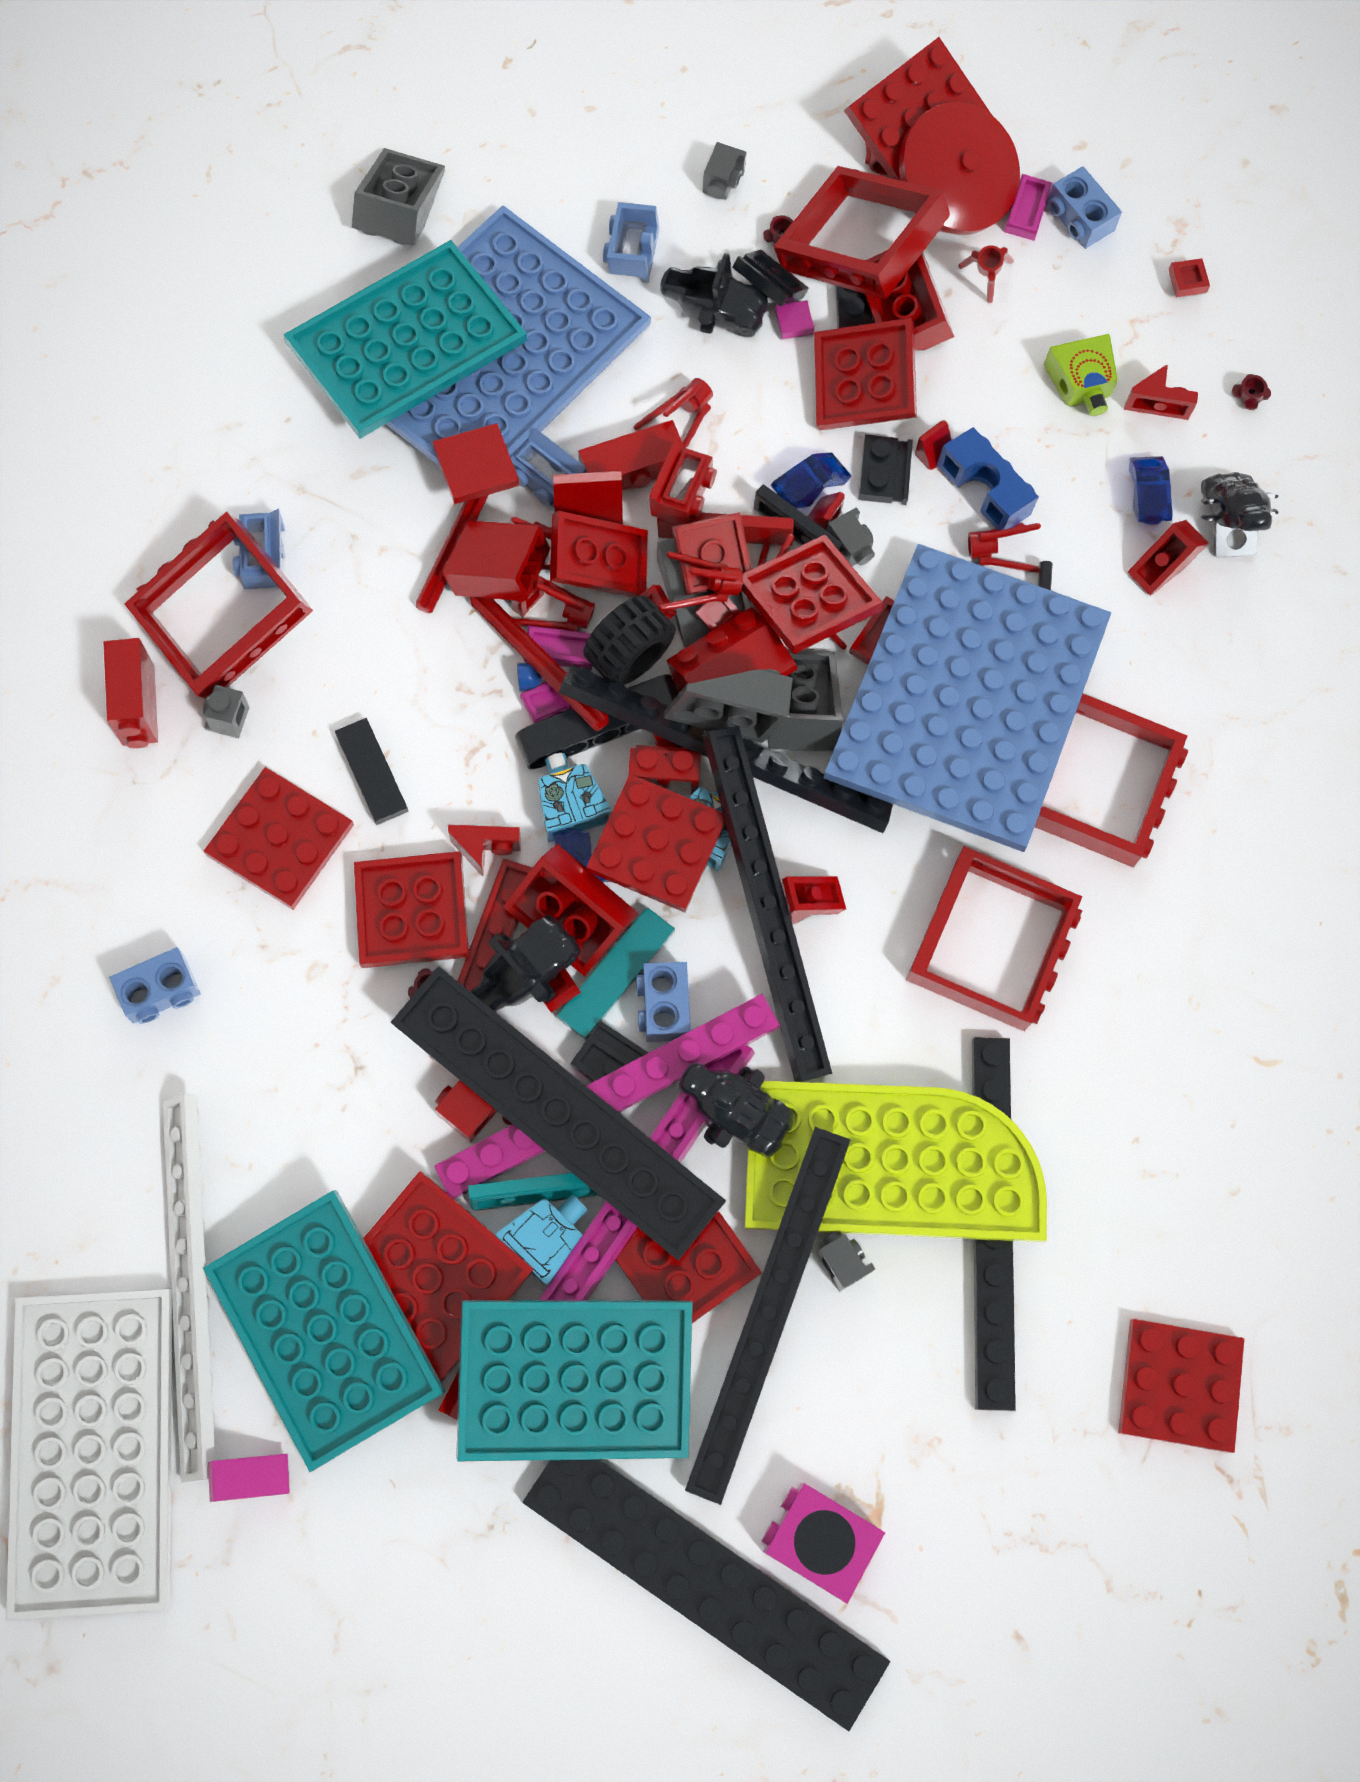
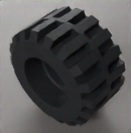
[583,595,676,685]

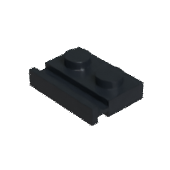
[732,249,809,307]
[858,434,913,505]
[570,1021,649,1082]

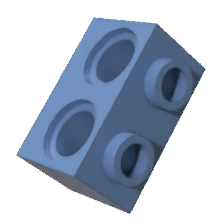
[1047,166,1122,249]
[109,947,201,1024]
[636,962,691,1042]

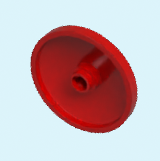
[899,102,1020,235]

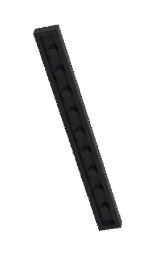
[558,664,893,834]
[702,726,833,1082]
[971,1037,1016,1411]
[685,1127,851,1505]

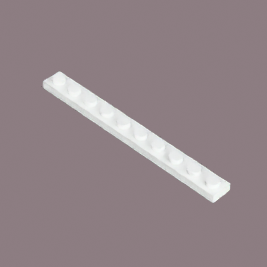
[163,1094,217,1483]

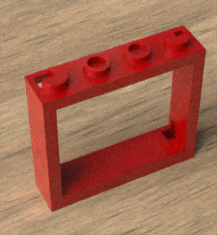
[773,165,950,300]
[124,511,314,699]
[1035,693,1189,868]
[906,846,1083,1032]

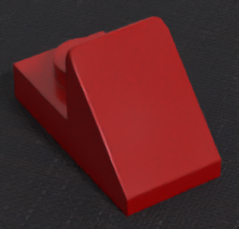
[1124,365,1198,420]
[448,824,521,876]
[782,876,847,924]

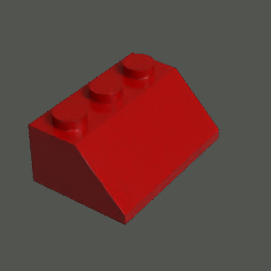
[866,250,955,351]
[666,607,798,693]
[503,844,639,977]

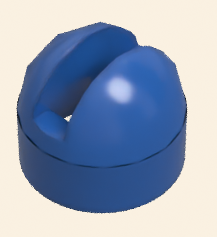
[517,663,542,691]

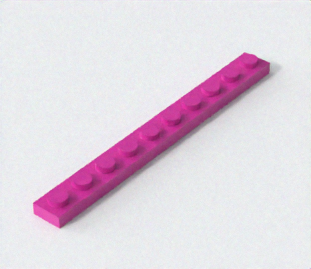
[434,993,780,1199]
[539,1045,755,1300]

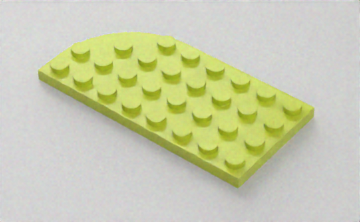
[745,1081,1047,1242]

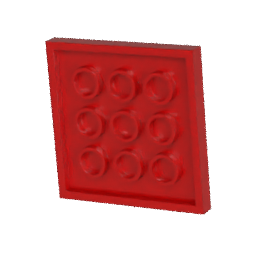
[844,37,993,214]
[363,1171,534,1383]

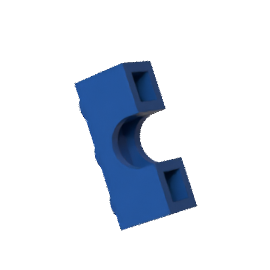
[937,427,1039,531]

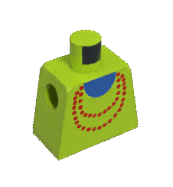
[1044,333,1118,416]

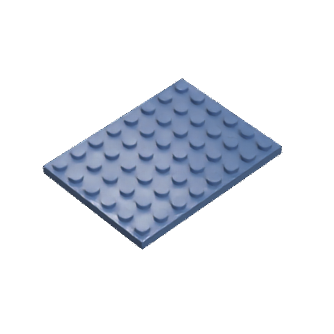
[386,205,651,467]
[824,543,1112,852]

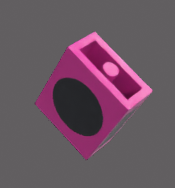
[761,1483,886,1604]

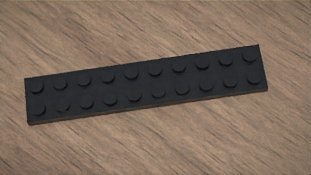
[390,966,726,1261]
[522,1459,891,1732]

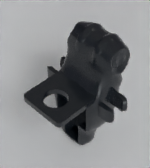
[660,253,768,337]
[1200,472,1279,558]
[471,914,581,1012]
[679,1063,794,1159]

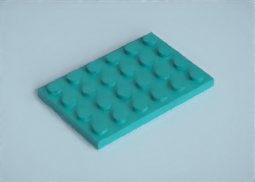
[283,240,527,439]
[203,1190,446,1472]
[456,1300,693,1462]

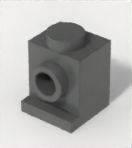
[702,142,747,200]
[827,507,875,566]
[203,685,250,738]
[816,1232,875,1292]

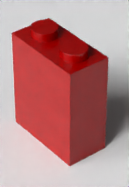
[442,520,551,602]
[103,638,158,749]

